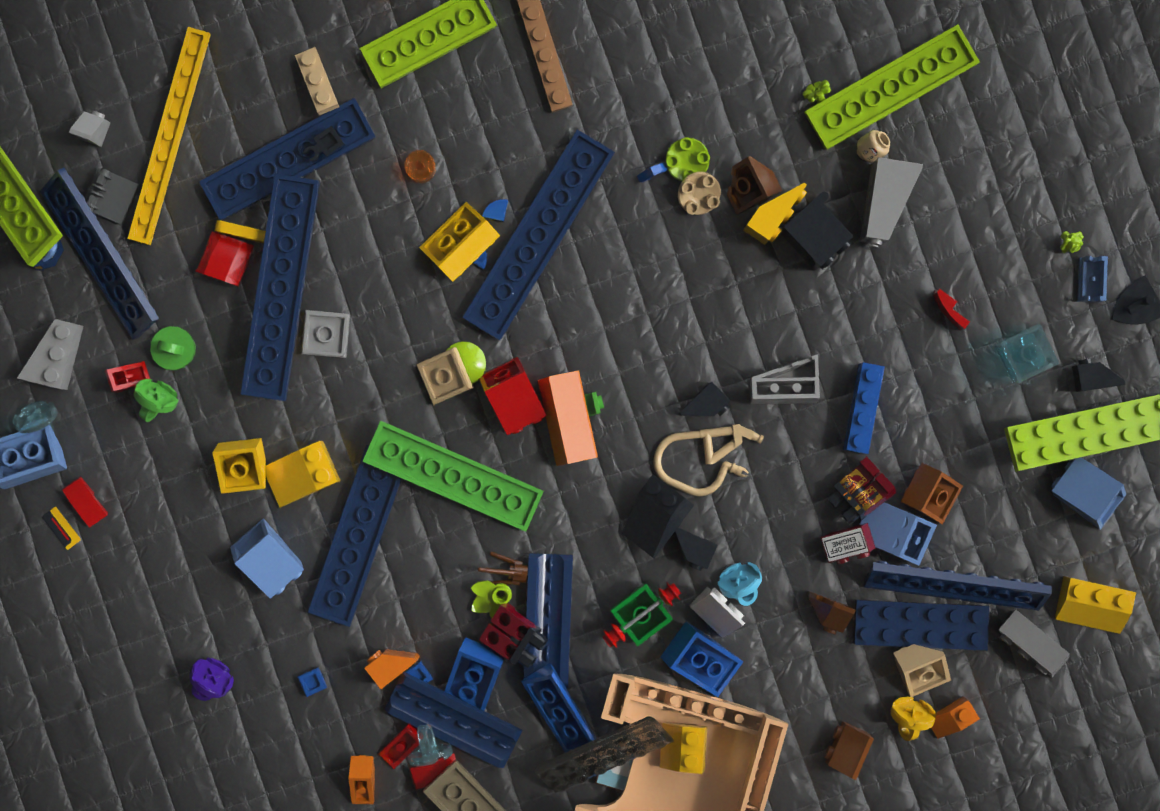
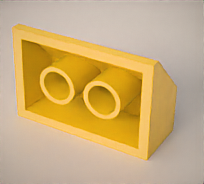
[419,202,500,282]
[1054,576,1136,634]

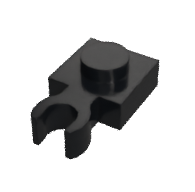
[304,126,345,162]

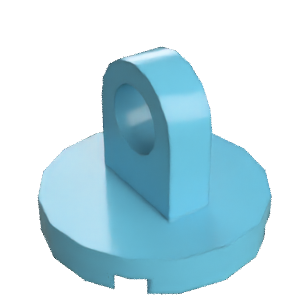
[718,562,762,606]

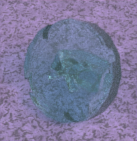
[12,401,58,434]
[408,724,453,767]

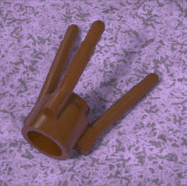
[477,552,528,585]

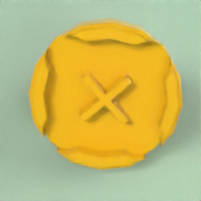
[891,697,936,741]

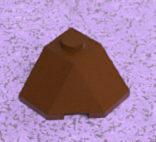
[727,156,783,214]
[806,591,855,635]

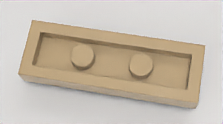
[295,47,339,115]

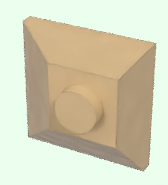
[893,644,951,697]

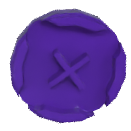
[189,658,234,701]

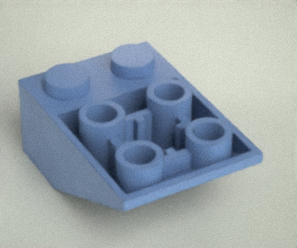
[859,502,937,566]

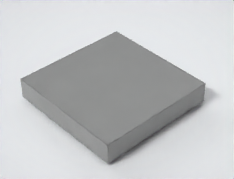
[302,310,350,358]

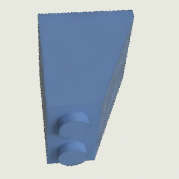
[1052,457,1126,530]
[230,518,304,599]

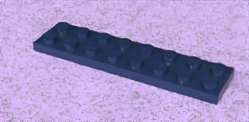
[199,98,376,221]
[40,168,159,340]
[308,445,402,627]
[864,561,1052,611]

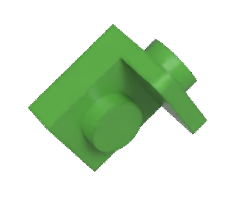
[584,392,604,416]

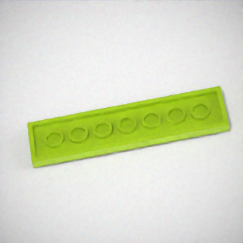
[804,24,980,150]
[1004,394,1160,472]

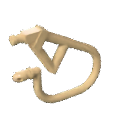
[653,424,764,496]

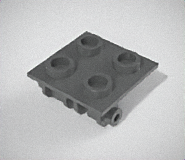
[85,167,139,224]

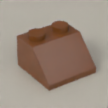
[901,463,963,525]
[824,721,874,780]

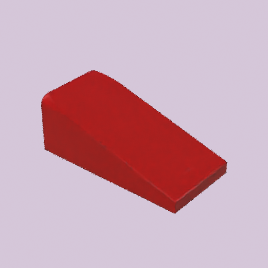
[379,723,427,769]

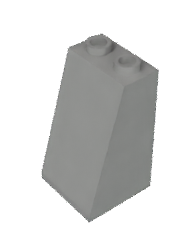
[860,157,923,248]

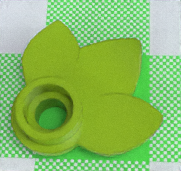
[471,580,512,619]

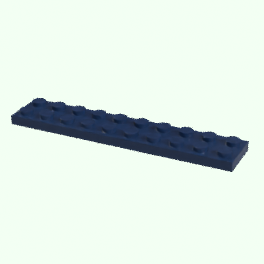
[462,129,615,341]
[241,174,320,401]

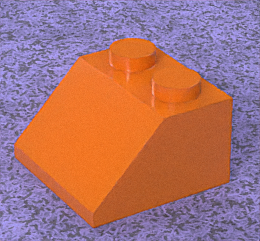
[364,649,420,689]

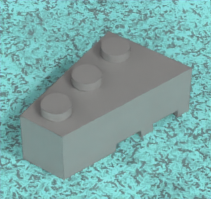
[17,319,84,390]
[750,354,820,404]
[999,610,1070,678]

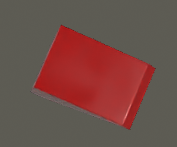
[105,361,150,393]

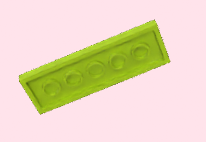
[360,0,497,89]
[0,146,63,267]

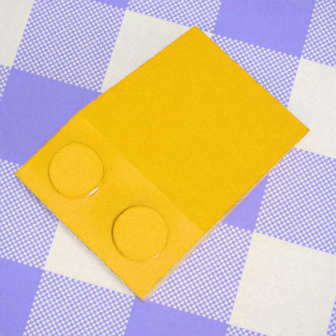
[266,441,341,508]

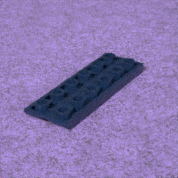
[524,553,573,688]
[385,672,523,768]

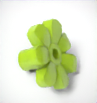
[803,80,831,104]

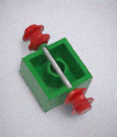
[602,582,681,648]

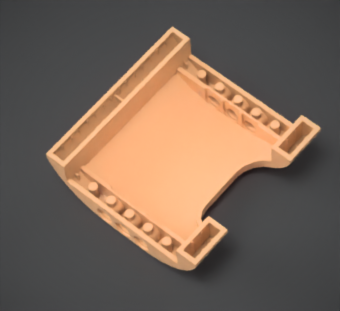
[574,674,788,811]

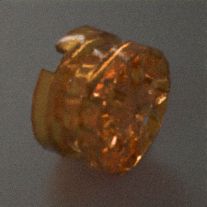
[404,150,436,183]

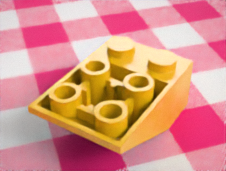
[743,183,807,245]

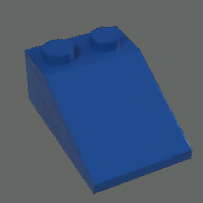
[660,622,743,697]
[445,637,505,711]

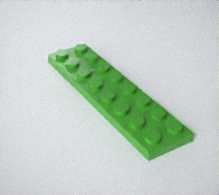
[363,420,544,531]

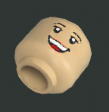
[857,130,890,163]

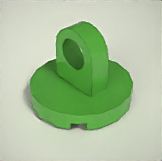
[150,326,196,370]
[133,379,178,422]

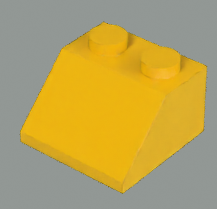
[213,438,266,494]
[660,723,707,774]

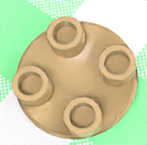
[678,172,721,215]

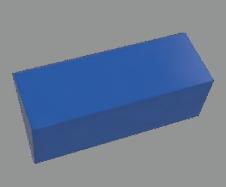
[521,663,598,753]

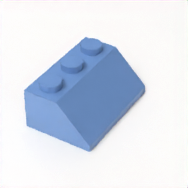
[0,423,67,490]

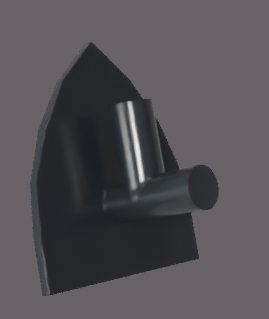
[1112,275,1160,325]

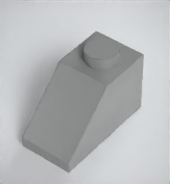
[69,110,110,147]

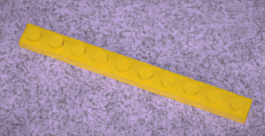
[127,27,211,245]

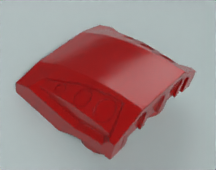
[195,231,255,287]

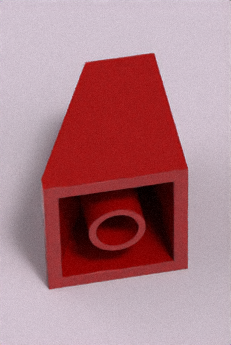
[479,357,547,435]

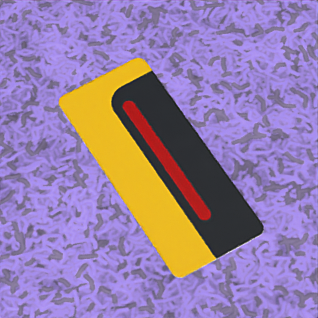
[42,507,81,550]

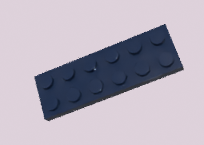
[854,600,989,651]

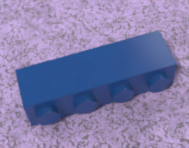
[843,362,885,454]

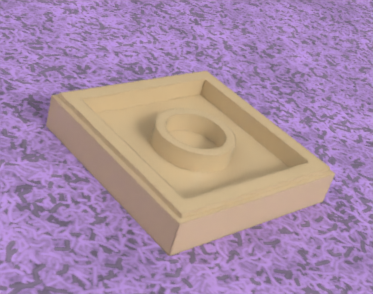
[416,347,473,405]

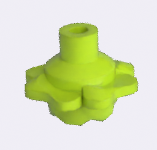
[1060,231,1084,253]

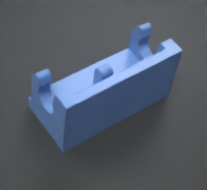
[1077,256,1108,303]

